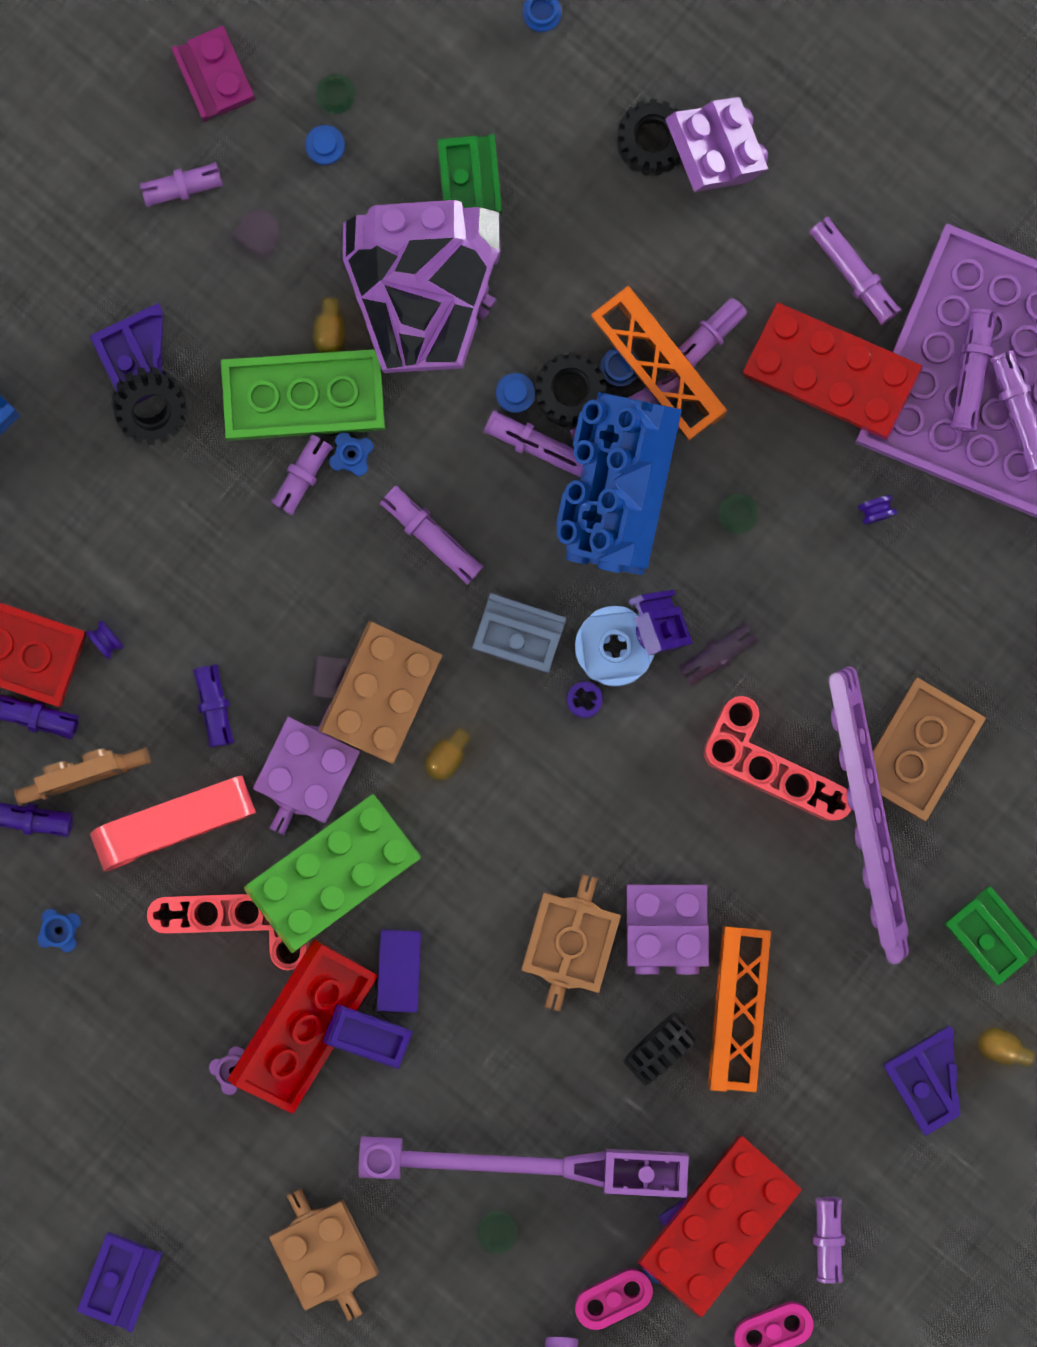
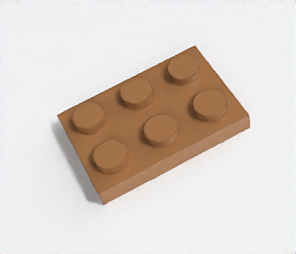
[319,621,442,764]
[873,677,986,822]

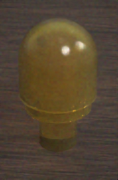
[313,298,345,353]
[425,728,471,780]
[978,1027,1035,1067]

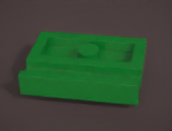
[437,134,502,215]
[943,886,1037,986]

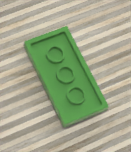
[221,349,385,441]
[244,793,421,953]

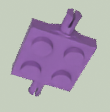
[253,705,360,835]

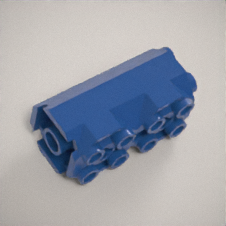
[556,392,682,575]

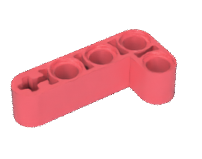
[703,696,851,821]
[90,775,256,872]
[147,894,309,971]

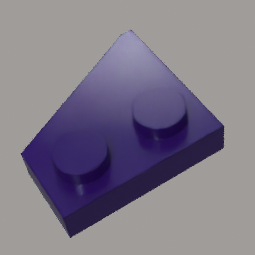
[90,303,163,405]
[882,1025,960,1136]

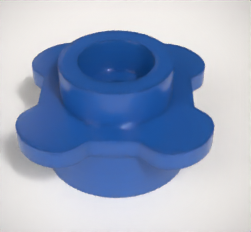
[329,432,374,476]
[37,909,81,952]

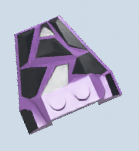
[343,200,501,373]

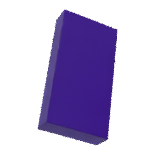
[377,929,422,1012]
[323,1004,413,1069]

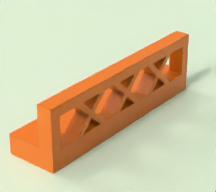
[591,285,727,441]
[707,926,771,1092]

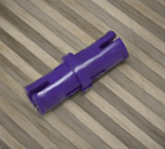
[193,664,235,748]
[0,694,79,740]
[0,802,73,838]

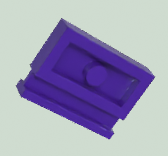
[628,589,693,655]
[77,1232,163,1333]

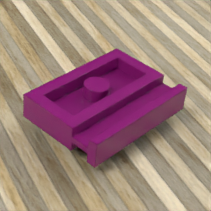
[171,25,256,122]

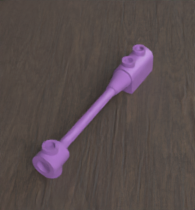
[359,1136,689,1198]

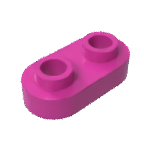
[575,1268,653,1330]
[733,1301,814,1347]

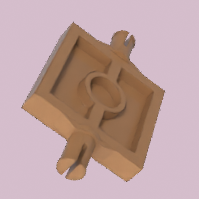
[14,747,151,806]
[521,874,621,1011]
[269,1188,379,1321]

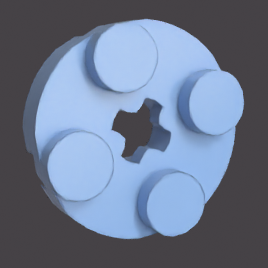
[575,606,654,687]

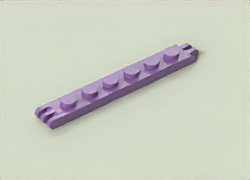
[829,666,909,964]

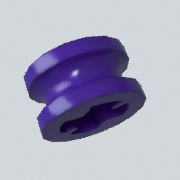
[857,495,898,525]
[86,620,124,660]
[567,681,603,718]

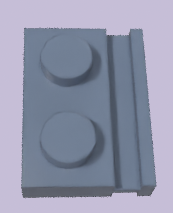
[472,593,566,674]

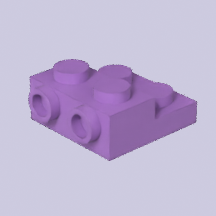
[665,97,768,192]
[626,884,709,975]

